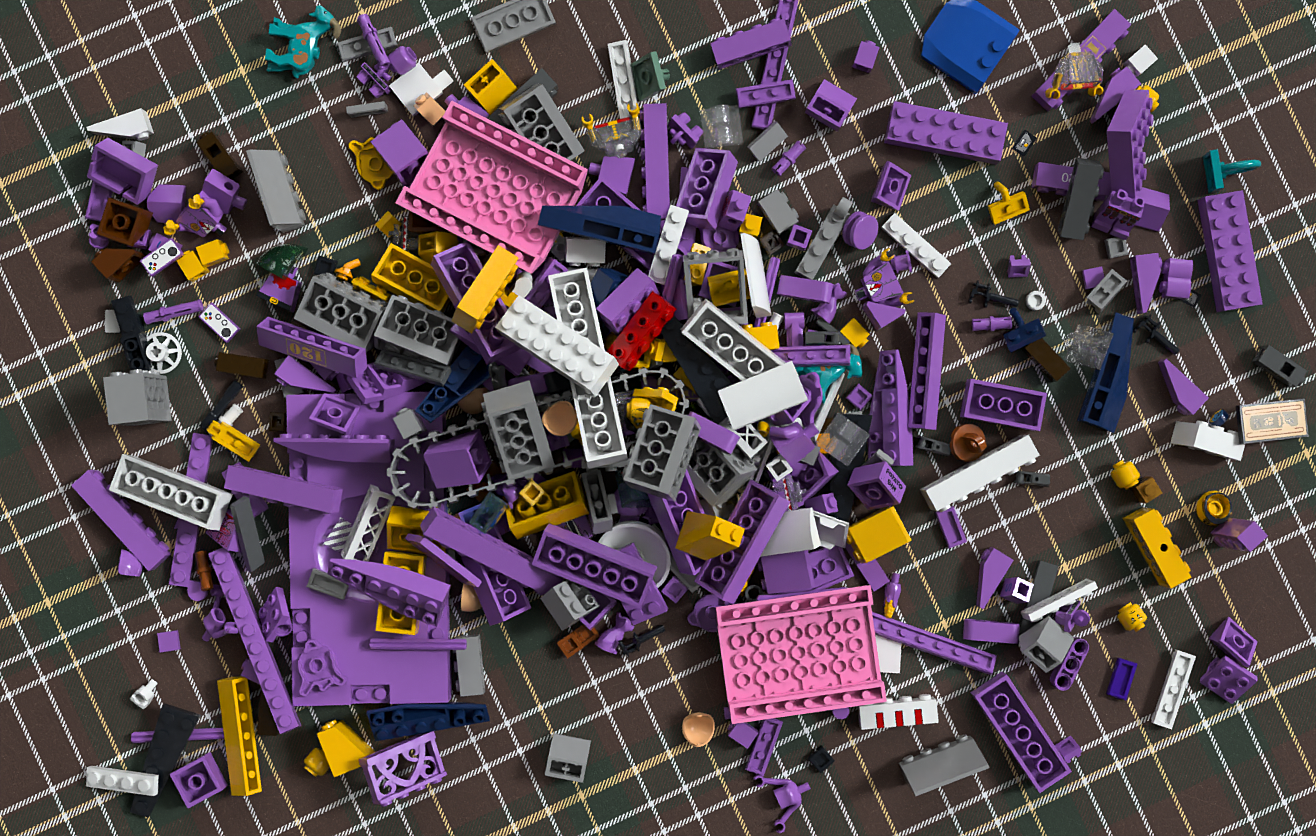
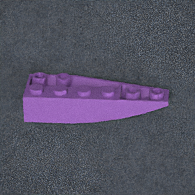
[867,350,913,466]
[274,434,395,463]
[327,558,450,627]

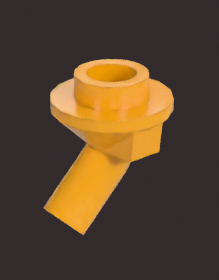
[334,258,361,281]

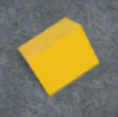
[375,211,402,238]
[518,479,545,506]

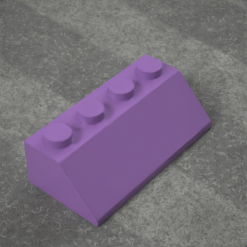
[676,148,738,230]

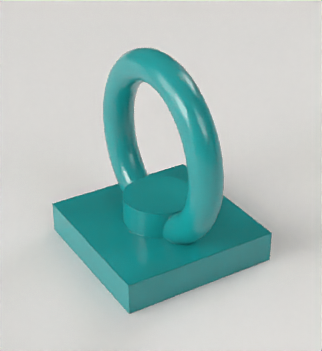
[1203,149,1261,194]

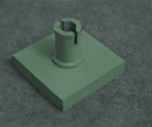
[631,51,670,102]

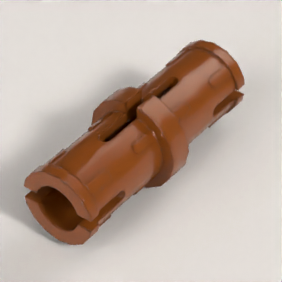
[195,551,214,591]

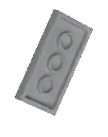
[471,0,556,54]

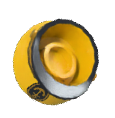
[1196,490,1232,525]

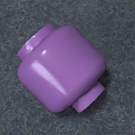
[388,46,417,75]

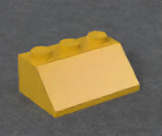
[387,505,447,554]

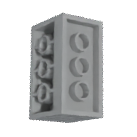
[499,83,585,160]
[294,273,388,352]
[374,295,462,367]
[103,369,172,426]
[481,380,555,479]
[622,404,701,502]
[687,414,758,507]

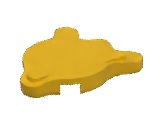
[348,137,393,190]

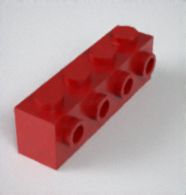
[607,291,676,371]

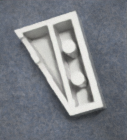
[1170,420,1245,461]

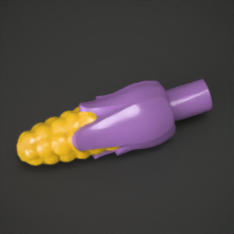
[883,573,901,618]

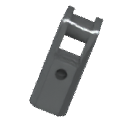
[805,331,841,345]
[488,362,508,390]
[915,435,951,457]
[1014,471,1050,487]

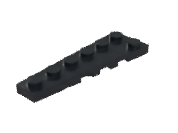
[661,315,733,425]
[828,413,872,523]
[130,703,201,818]

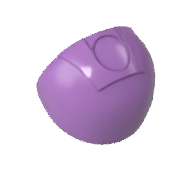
[118,549,142,577]

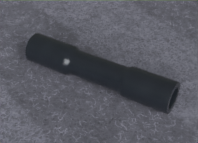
[199,380,244,432]

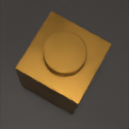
[1130,476,1162,503]

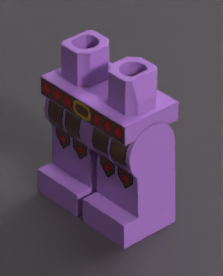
[1091,189,1145,240]

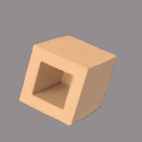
[414,92,445,125]

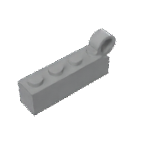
[794,197,853,280]

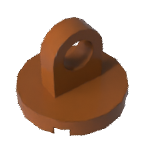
[950,424,987,462]

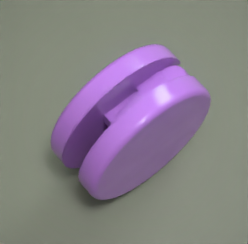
[842,211,878,250]

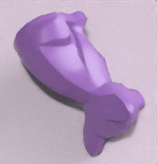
[811,283,847,324]
[491,473,522,509]
[595,612,634,654]

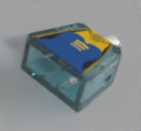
[469,492,509,534]

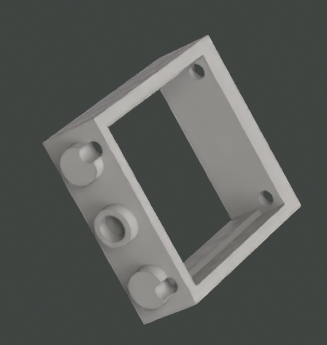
[683,248,748,324]

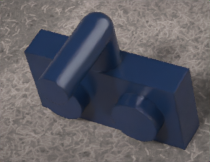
[1003,308,1046,352]

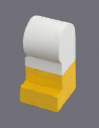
[501,272,533,308]

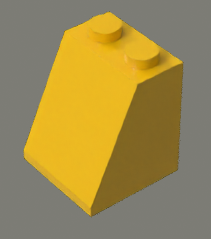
[846,506,912,564]
[675,511,745,560]
[317,719,375,777]

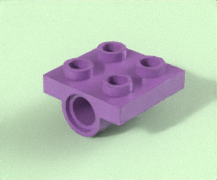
[258,587,293,642]
[1200,655,1257,704]

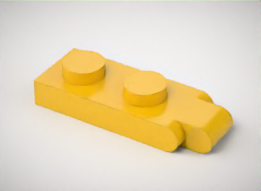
[207,420,260,462]

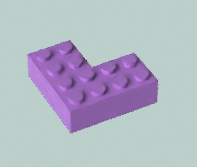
[1107,90,1154,198]

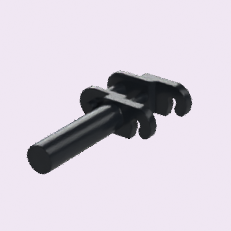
[968,280,1019,308]
[1133,314,1180,355]
[618,624,665,657]

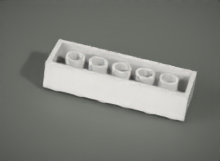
[495,295,619,397]
[681,298,799,381]
[920,435,1040,512]
[109,454,233,530]

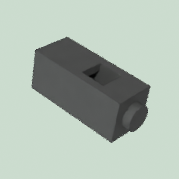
[1252,345,1307,388]

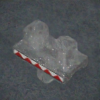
[388,216,419,252]
[773,475,807,511]

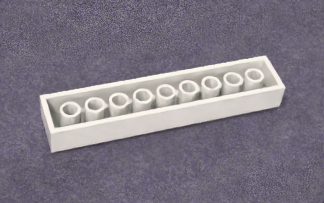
[548,268,628,469]

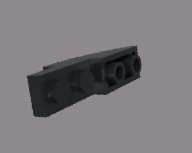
[111,295,151,371]

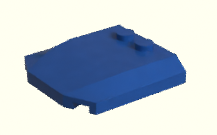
[921,0,1020,94]

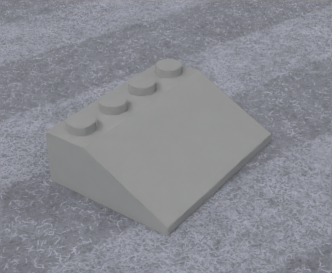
[246,150,306,233]
[899,734,989,796]

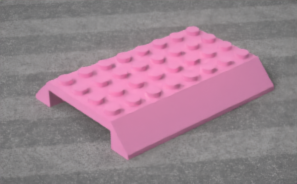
[395,101,588,274]
[716,585,887,724]

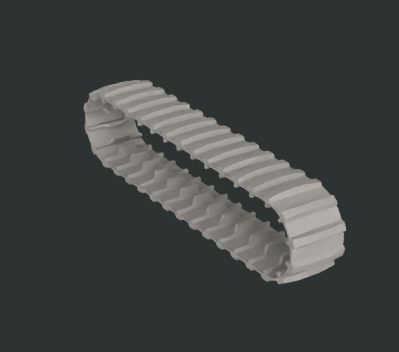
[387,367,689,509]

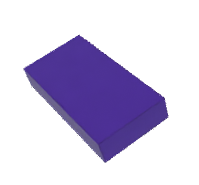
[1106,657,1137,700]

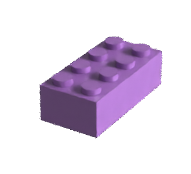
[960,379,1047,431]

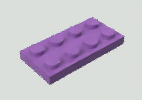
[616,542,668,625]

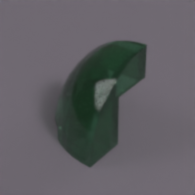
[256,244,308,280]

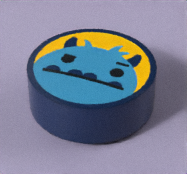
[1209,409,1229,427]

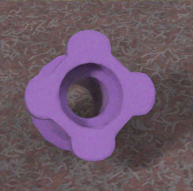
[89,224,109,249]
[890,250,912,273]

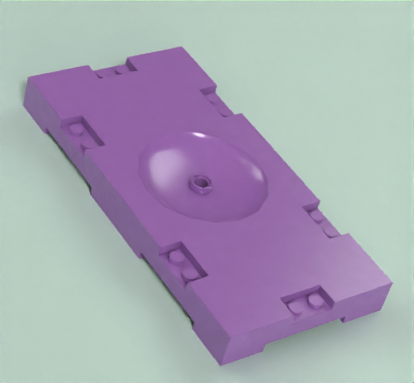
[286,392,452,706]

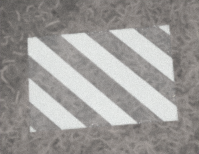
[324,517,353,553]

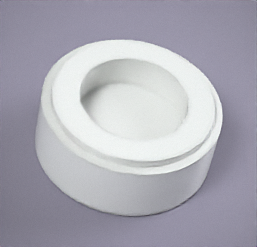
[1025,291,1046,310]

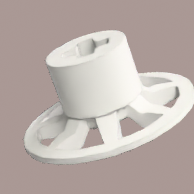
[146,332,182,374]

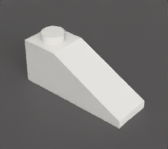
[86,108,154,141]

